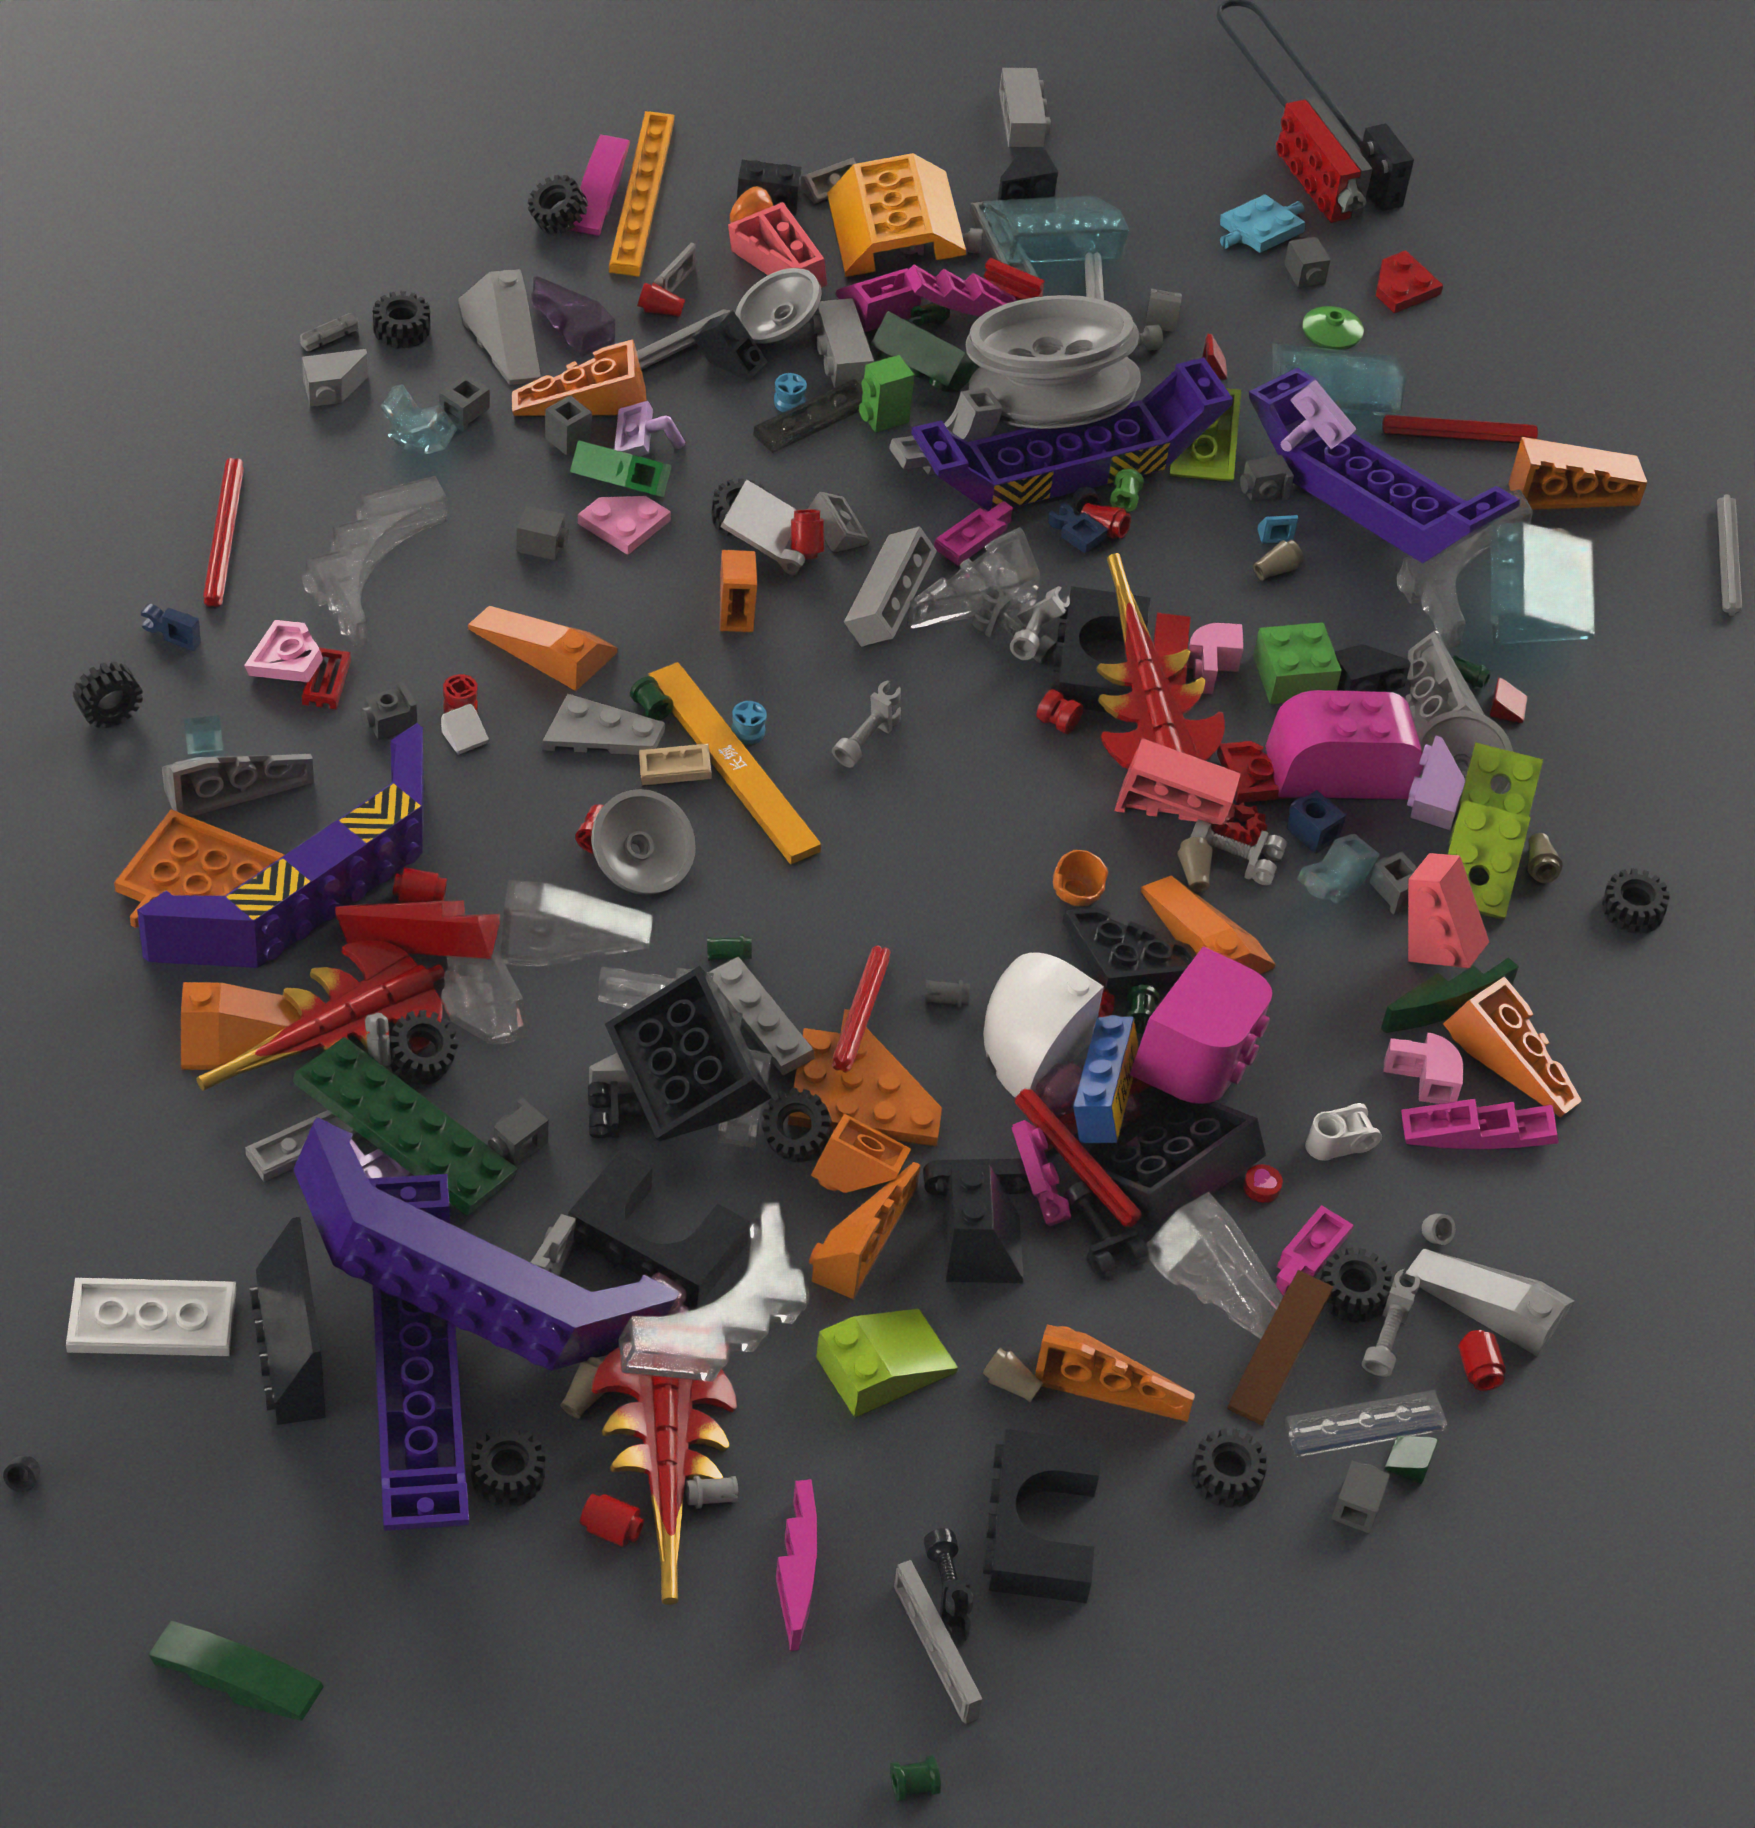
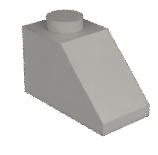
[302,349,368,407]

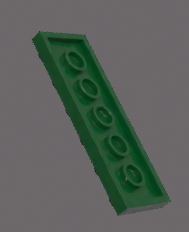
[292,1037,518,1216]

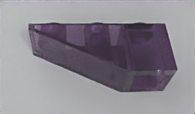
[531,276,615,357]

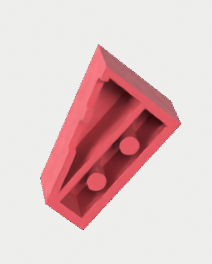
[728,202,827,288]
[1114,738,1241,825]
[1408,853,1489,968]

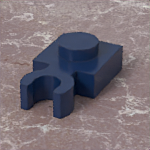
[1048,503,1108,554]
[141,604,201,651]

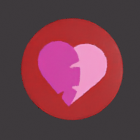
[1243,1164,1283,1203]

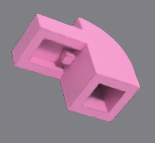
[1187,623,1243,694]
[1383,1033,1463,1104]

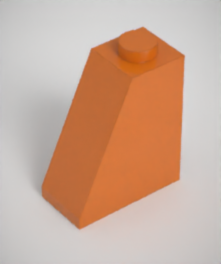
[720,550,757,632]

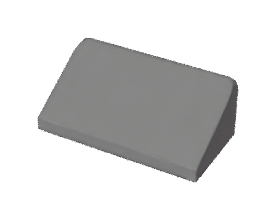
[800,157,856,204]
[651,242,696,293]
[808,492,870,552]

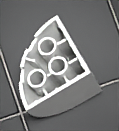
[983,953,1104,1097]

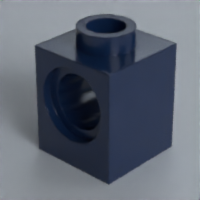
[1287,790,1346,854]

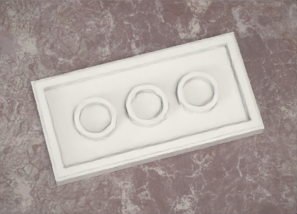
[66,1278,236,1356]

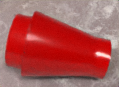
[637,282,685,317]
[1081,503,1131,539]

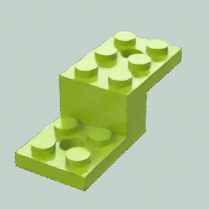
[1447,742,1543,920]

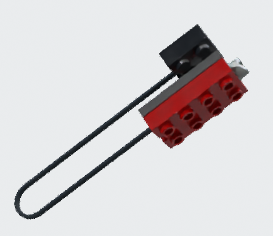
[1217,0,1414,223]

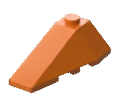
[512,339,646,416]

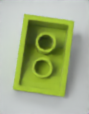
[1169,388,1241,482]
[816,1309,958,1418]

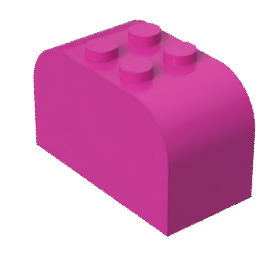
[1265,690,1423,799]
[1130,946,1272,1104]

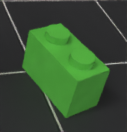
[859,355,914,433]

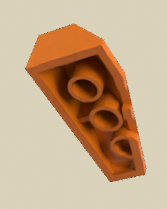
[468,606,618,691]
[1140,875,1275,974]
[1443,977,1582,1118]
[181,982,301,1070]
[809,1162,921,1300]
[1035,1324,1195,1422]

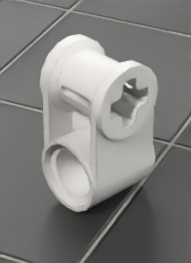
[1305,1103,1382,1161]

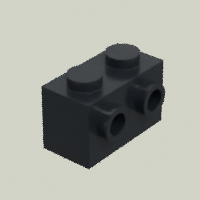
[737,160,802,215]

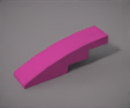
[570,134,630,236]
[906,265,1016,317]
[1401,1099,1559,1149]
[776,1479,817,1651]

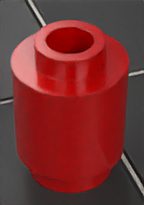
[791,509,824,559]
[392,867,448,903]
[1458,1330,1506,1391]
[579,1494,644,1547]

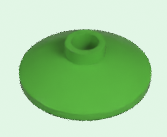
[1302,306,1364,350]

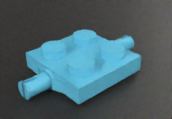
[1220,194,1305,253]

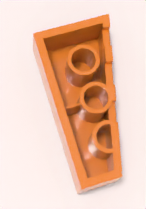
[1508,437,1647,510]

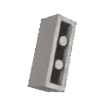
[999,68,1051,147]
[810,298,874,388]

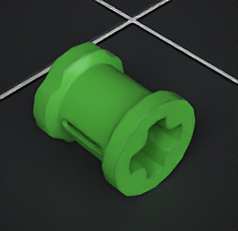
[1110,469,1144,512]

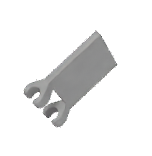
[720,479,805,575]

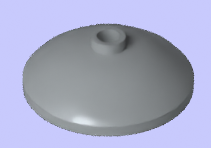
[735,268,822,343]
[1417,710,1513,812]
[592,789,695,895]

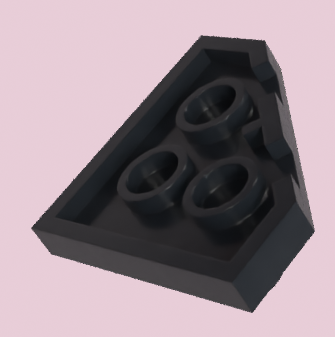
[1062,907,1196,990]

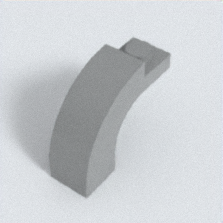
[889,388,1003,475]

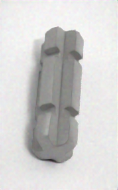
[300,313,359,351]
[365,1013,392,1072]

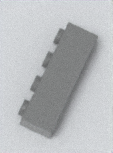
[844,526,937,647]

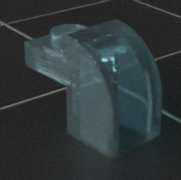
[380,384,457,454]
[1297,834,1380,905]

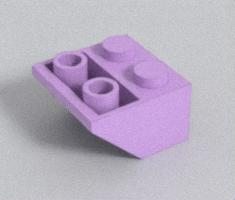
[1407,736,1465,830]

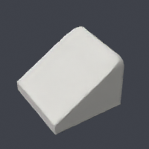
[441,704,489,755]

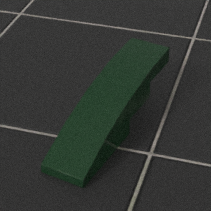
[1381,957,1519,1033]
[148,1621,324,1721]

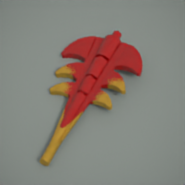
[1097,553,1225,769]
[196,940,445,1091]
[592,1326,737,1605]

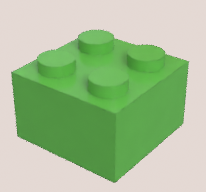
[1253,622,1341,704]

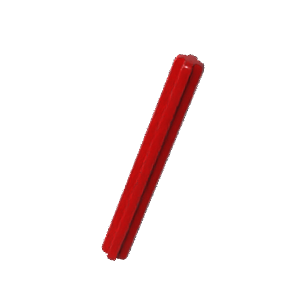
[1382,415,1538,443]
[832,945,891,1073]
[1015,1088,1142,1227]

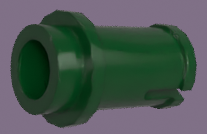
[910,302,950,326]
[1452,655,1491,690]
[707,934,752,963]

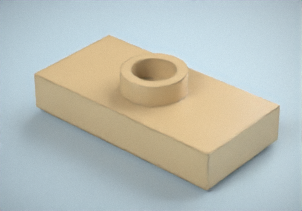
[639,743,712,786]

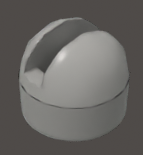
[1422,1213,1456,1245]

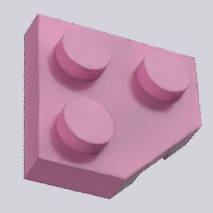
[578,496,671,555]
[244,620,323,682]

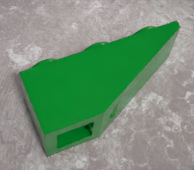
[570,440,672,497]

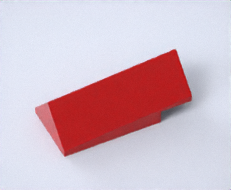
[335,900,500,959]

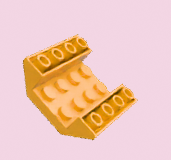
[827,153,966,277]

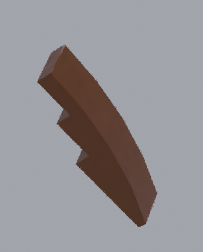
[1227,1270,1334,1426]

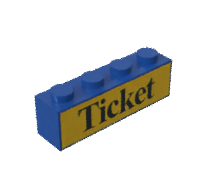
[1073,1015,1139,1143]

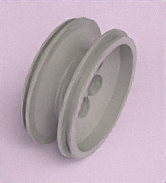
[966,295,1141,429]

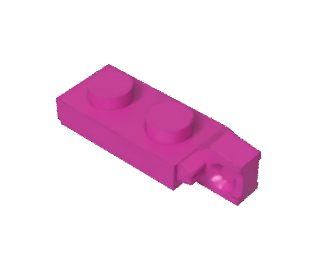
[934,501,1013,566]
[1011,1120,1071,1226]
[1273,1205,1354,1295]

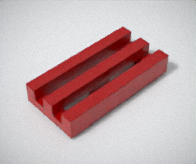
[984,257,1045,301]
[302,648,351,710]

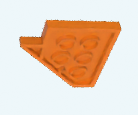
[114,809,285,928]
[788,1009,942,1146]

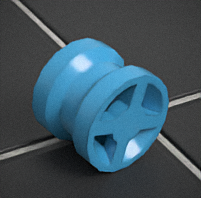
[773,373,807,414]
[731,701,767,745]

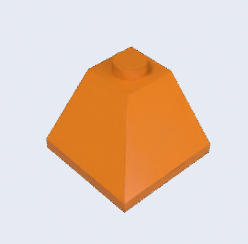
[811,1114,911,1193]

